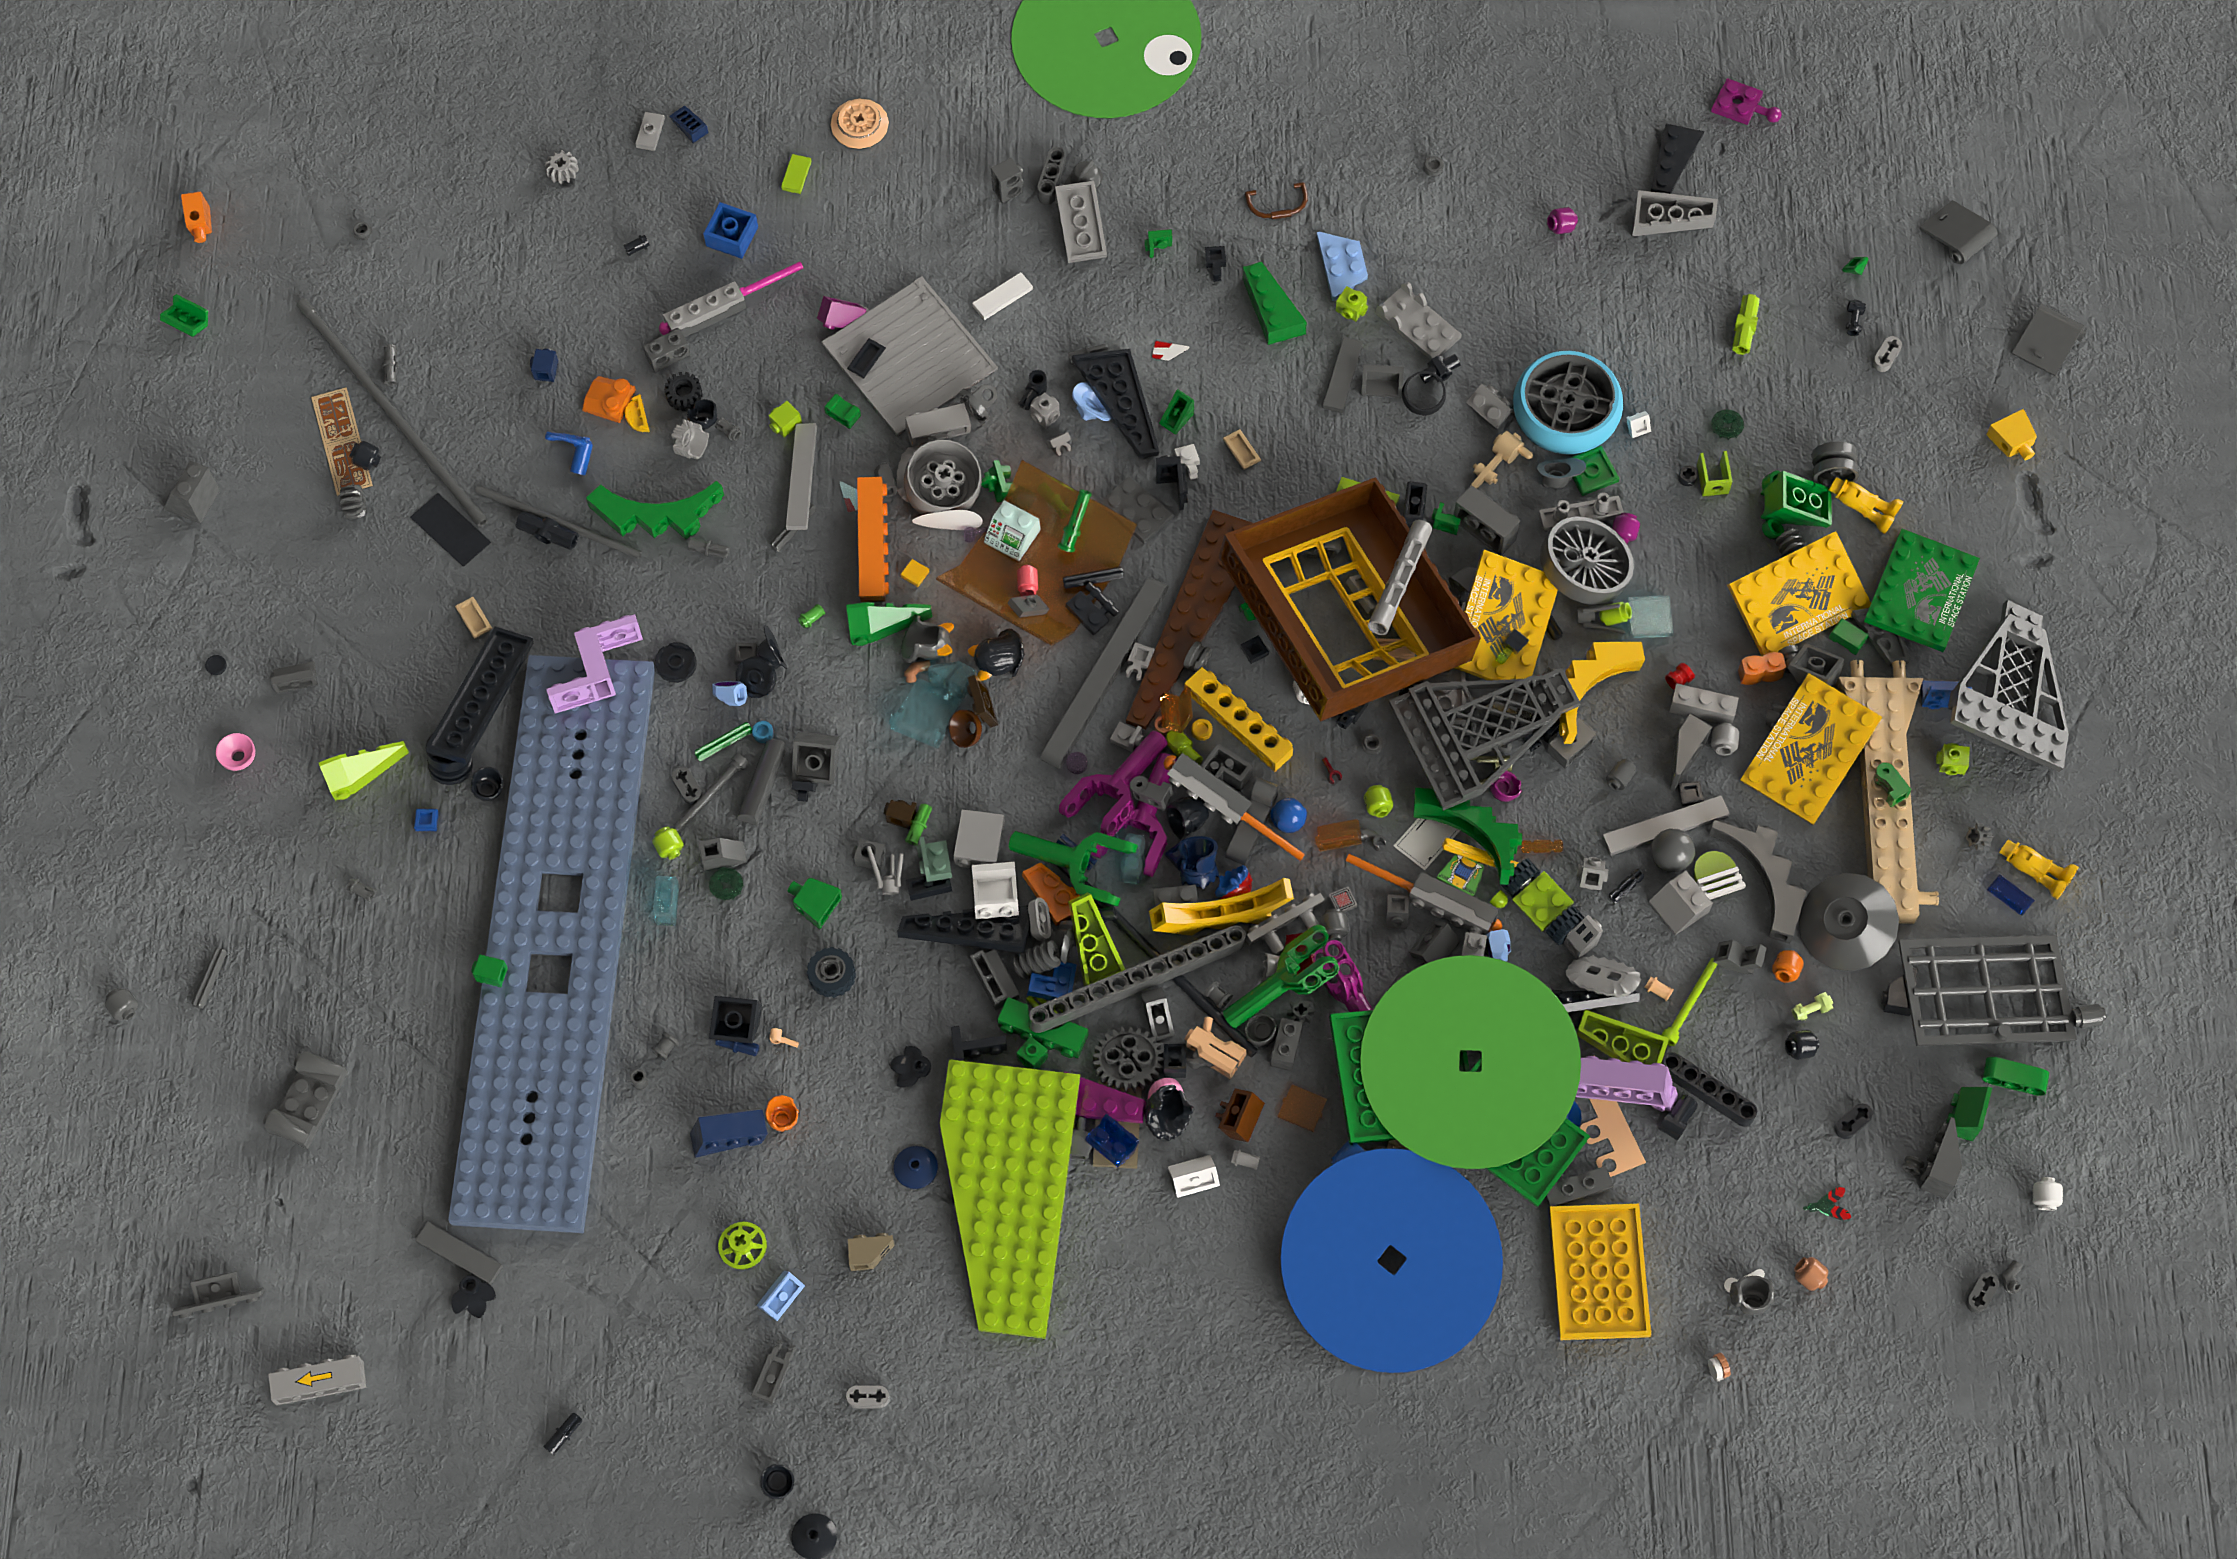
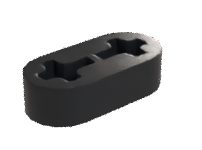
[1835,1103,1873,1139]

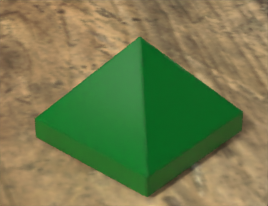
[1842,257,1869,275]

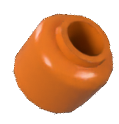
[1772,950,1804,983]

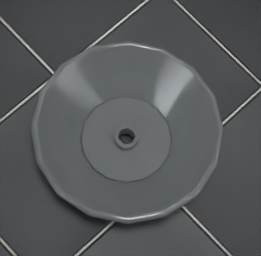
[1799,873,1899,971]

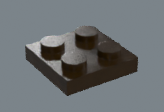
[967,675,999,728]

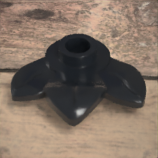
[889,1046,931,1088]
[452,1275,496,1318]

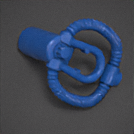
[545,432,593,475]

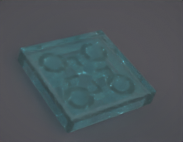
[1627,596,1673,638]

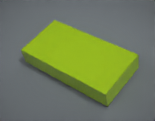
[781,154,812,194]

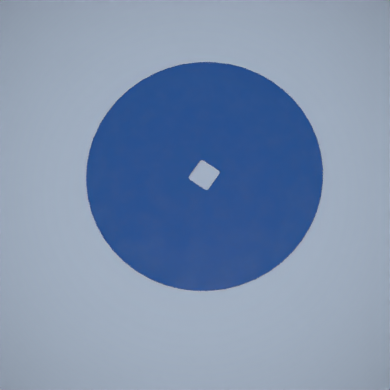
[1281,1149,1503,1373]

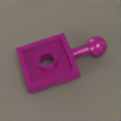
[1711,78,1782,125]

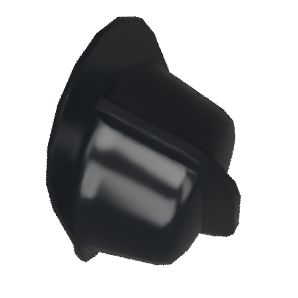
[756,625,787,669]

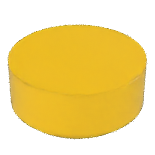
[1191,719,1213,741]

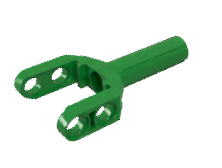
[1009,831,1138,907]
[1223,925,1339,1028]

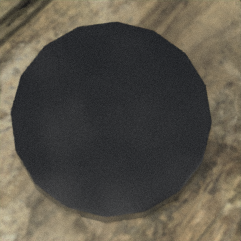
[655,642,697,683]
[736,656,777,698]

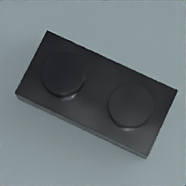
[906,875,952,901]

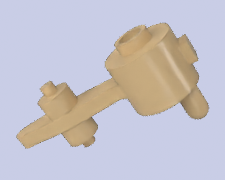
[1470,431,1533,489]

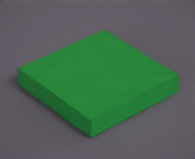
[1571,446,1620,496]

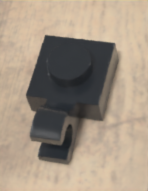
[1205,246,1226,282]

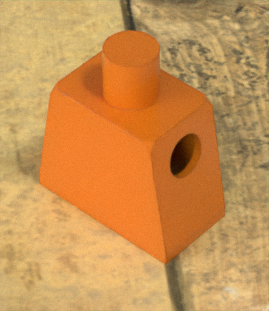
[181,192,212,243]

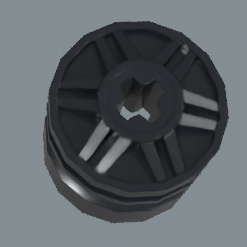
[425,734,473,785]

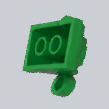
[1761,470,1832,540]

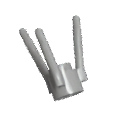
[867,846,903,895]

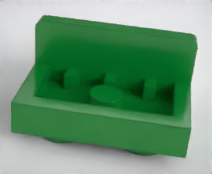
[160,294,208,337]

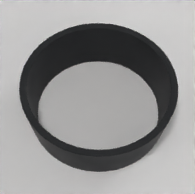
[1402,371,1446,416]

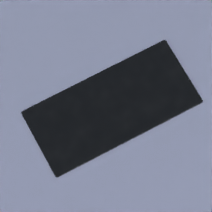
[410,493,491,567]

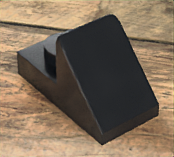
[1164,1044,1186,1078]

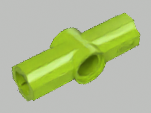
[1732,294,1760,355]

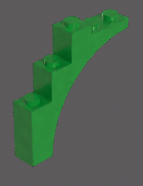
[586,481,724,540]
[1414,788,1522,885]

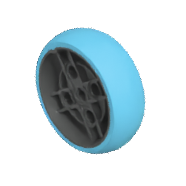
[1513,351,1623,454]

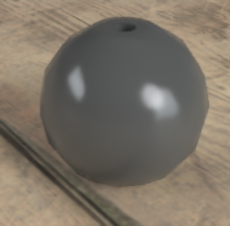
[1651,828,1695,872]

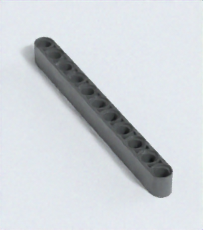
[1041,577,1169,769]
[1028,926,1246,1033]

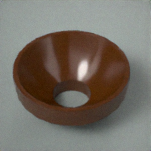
[949,709,982,748]

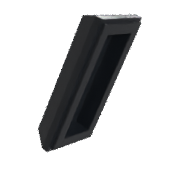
[847,338,886,379]

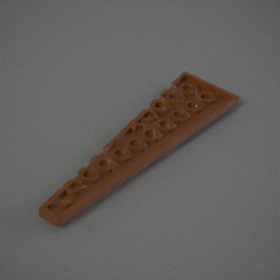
[1126,510,1253,730]

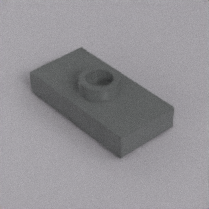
[1008,595,1049,618]

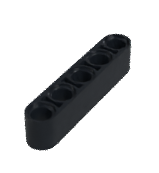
[1661,1052,1757,1127]

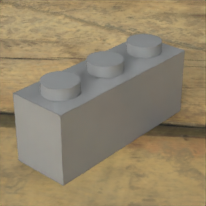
[905,403,971,447]
[1669,683,1739,724]

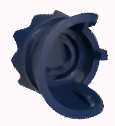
[1179,836,1220,889]

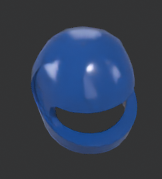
[1271,798,1307,833]

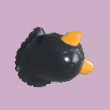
[968,628,1025,681]

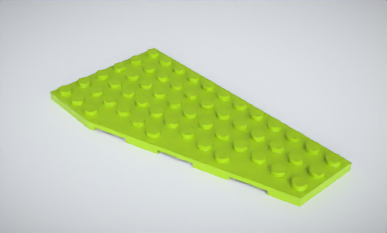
[940,1060,1080,1339]

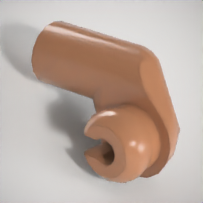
[904,660,931,683]

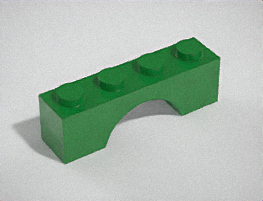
[998,997,1089,1059]

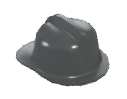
[1064,160,1103,189]
[1537,458,1586,488]

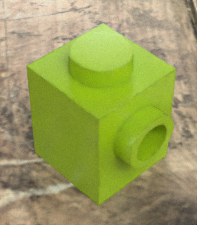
[769,401,802,438]

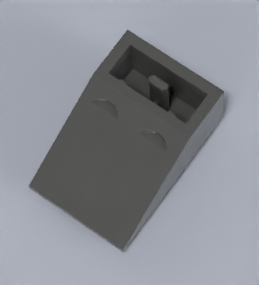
[1919,1117,1962,1199]

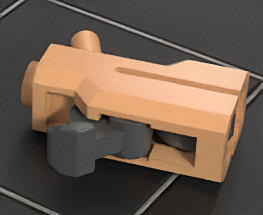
[1185,1017,1247,1079]

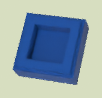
[414,809,438,831]

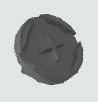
[957,384,997,424]

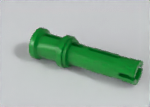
[1057,489,1092,552]

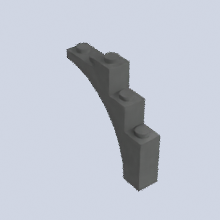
[1709,820,1807,944]

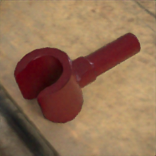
[1322,757,1342,784]

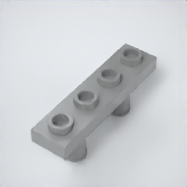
[1538,493,1624,532]
[1245,893,1325,955]

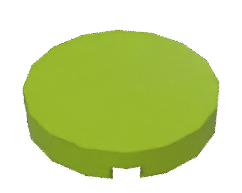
[1694,851,1736,892]

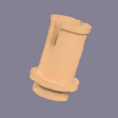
[1644,977,1674,1001]

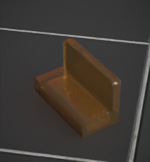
[1160,687,1193,733]
[1315,819,1362,851]

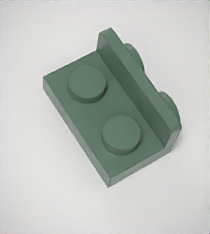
[917,837,952,882]

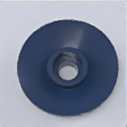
[894,1146,938,1189]

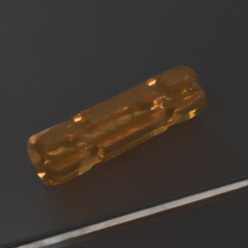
[1521,839,1563,853]

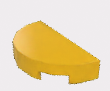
[625,394,650,432]

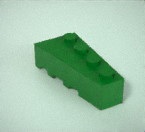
[1242,262,1307,345]

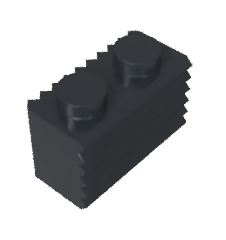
[1403,481,1428,529]

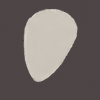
[912,510,982,530]

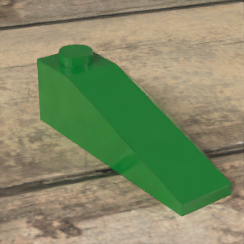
[846,602,932,646]

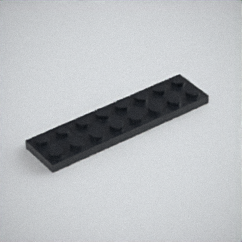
[426,626,534,765]

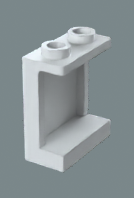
[972,862,1019,919]

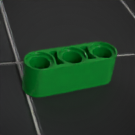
[1982,1057,2049,1096]

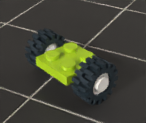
[1501,858,1585,946]

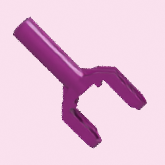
[1059,730,1168,837]
[1092,753,1177,877]
[1313,940,1373,1012]

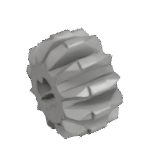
[545,150,579,184]

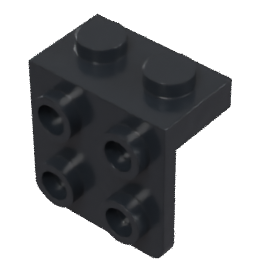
[1156,455,1188,510]

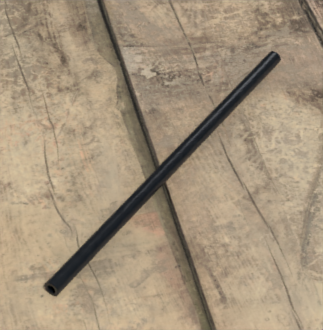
[1057,866,1258,1058]

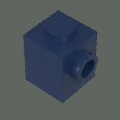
[530,348,559,382]

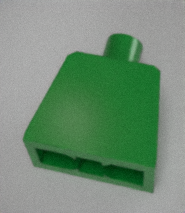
[787,878,842,929]

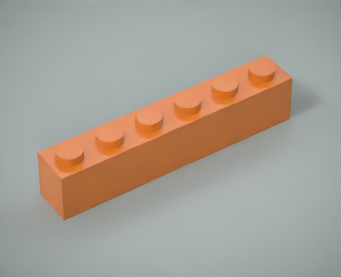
[857,477,889,602]

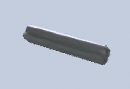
[770,503,816,552]
[192,948,227,1009]

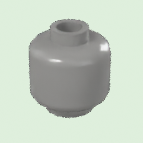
[1711,723,1739,756]

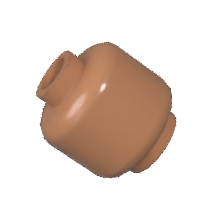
[1794,1257,1828,1291]

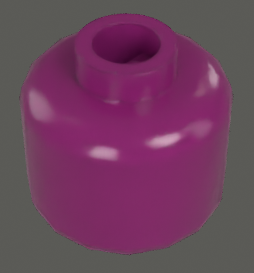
[1547,207,1578,234]
[1612,513,1640,544]

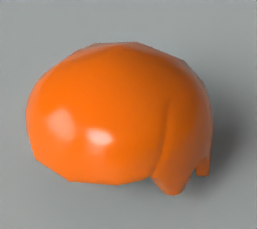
[765,1095,799,1132]

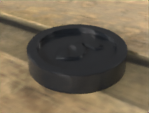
[205,655,227,675]

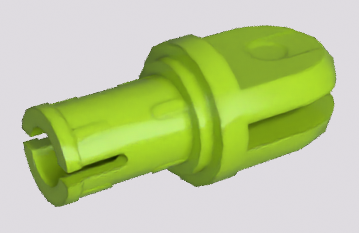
[1166,729,1203,765]

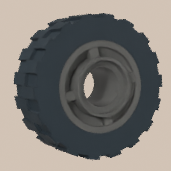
[807,947,856,998]

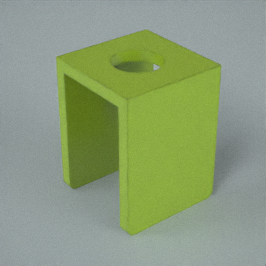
[1697,451,1733,496]

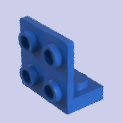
[1921,681,1972,709]

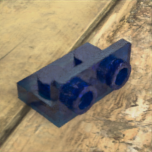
[1085,1114,1139,1168]

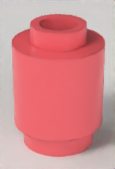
[1017,565,1038,596]

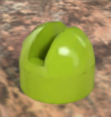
[1489,890,1508,908]

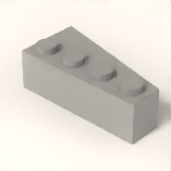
[1632,190,1718,236]

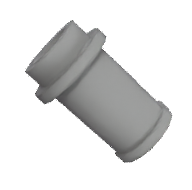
[1231,1149,1260,1170]

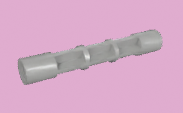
[1368,520,1432,635]

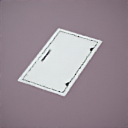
[1394,818,1460,870]

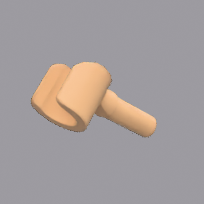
[769,1028,799,1048]

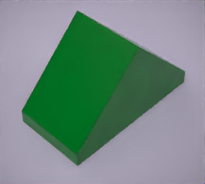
[1159,389,1194,434]

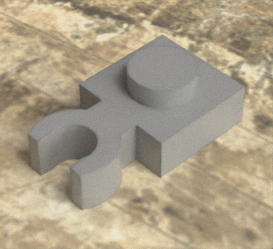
[1126,642,1155,681]

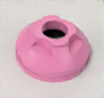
[216,733,255,771]

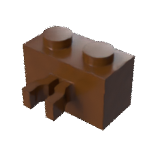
[1215,1088,1265,1143]

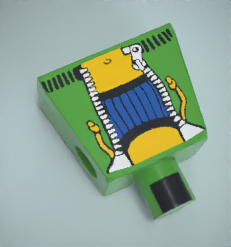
[1436,854,1484,897]

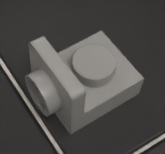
[1110,722,1144,752]

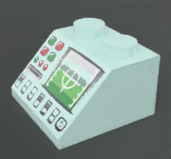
[984,500,1041,561]

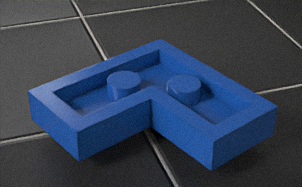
[1027,962,1077,1001]

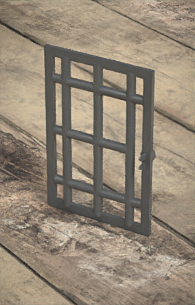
[1898,935,2077,1046]

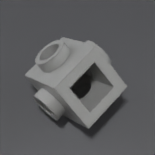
[1030,392,1060,429]
[1577,857,1609,891]

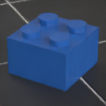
[703,202,758,259]

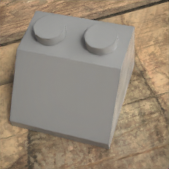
[1649,871,1713,935]

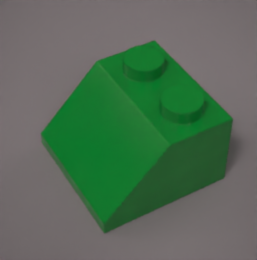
[1946,1087,1992,1142]

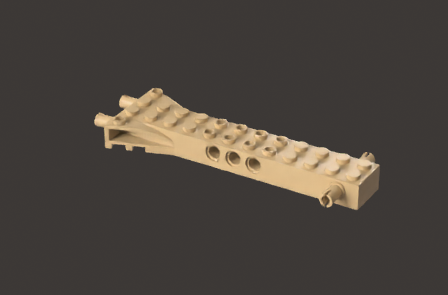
[1834,660,1939,924]

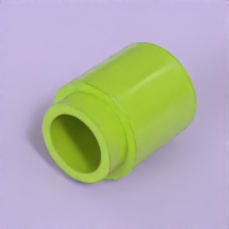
[1599,602,1632,626]

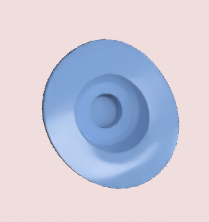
[1072,382,1111,421]

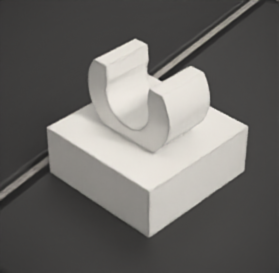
[1627,411,1651,438]

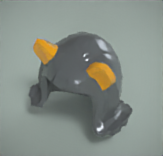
[901,616,954,663]

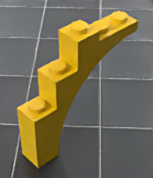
[1559,642,1645,744]
[1149,878,1294,936]

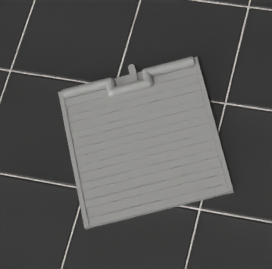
[822,276,998,436]

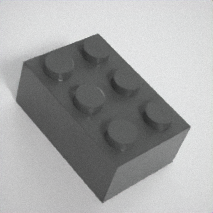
[1454,485,1520,556]

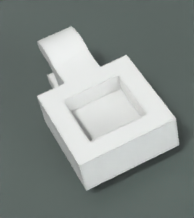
[1174,444,1200,480]

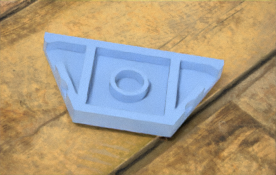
[1317,232,1368,301]

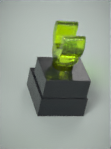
[1495,628,1529,664]

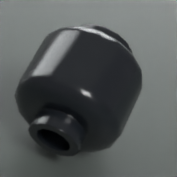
[349,441,382,471]
[1785,1030,1819,1060]

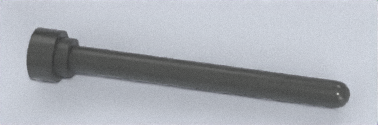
[673,753,749,833]

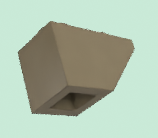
[848,1233,894,1271]

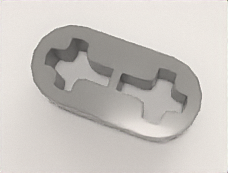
[1873,336,1902,372]
[846,1386,890,1408]

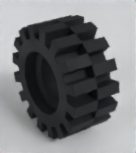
[664,372,703,411]

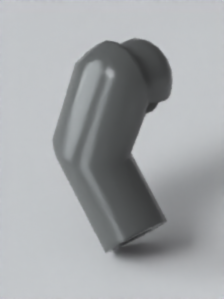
[2002,1260,2023,1294]

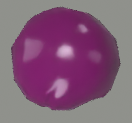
[1489,770,1522,802]

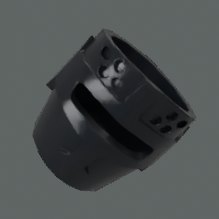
[1166,796,1209,840]

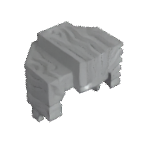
[671,419,709,459]

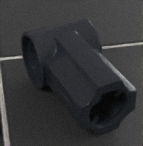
[1659,1094,1698,1141]

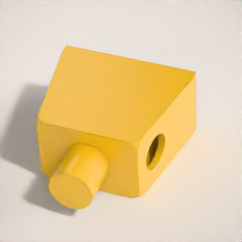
[1986,409,2037,460]

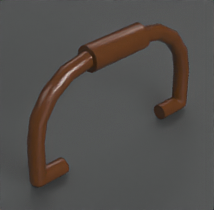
[1245,182,1308,220]

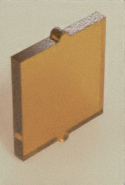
[1278,1085,1327,1132]

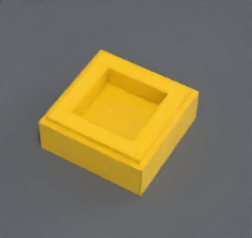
[901,559,930,587]

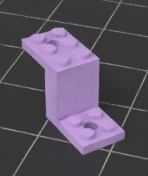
[546,614,643,713]

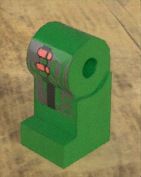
[1874,763,1912,807]

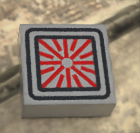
[1328,887,1357,913]

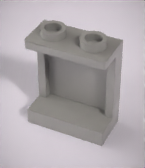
[954,809,1005,868]

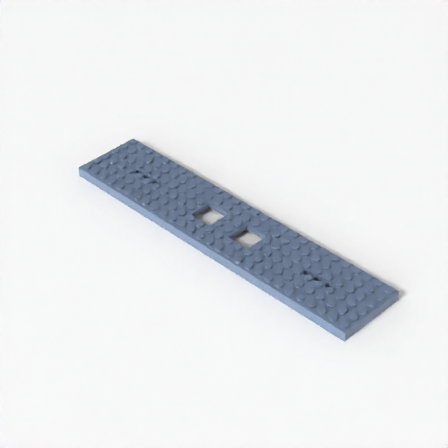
[448,655,655,1233]

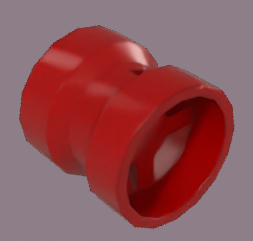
[1665,663,1695,690]

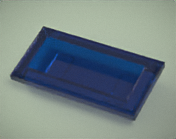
[1987,874,2035,916]

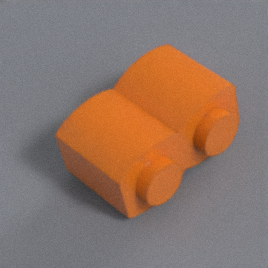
[1738,652,1786,685]

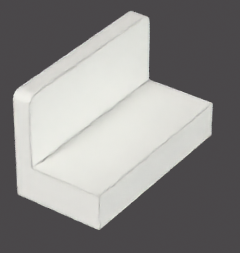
[1168,1155,1220,1198]

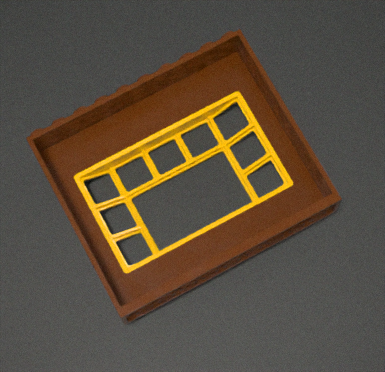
[1218,477,1481,721]

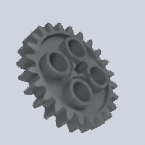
[1093,1026,1164,1093]

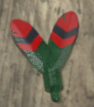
[1803,1187,1851,1220]

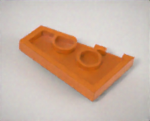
[1022,862,1080,926]

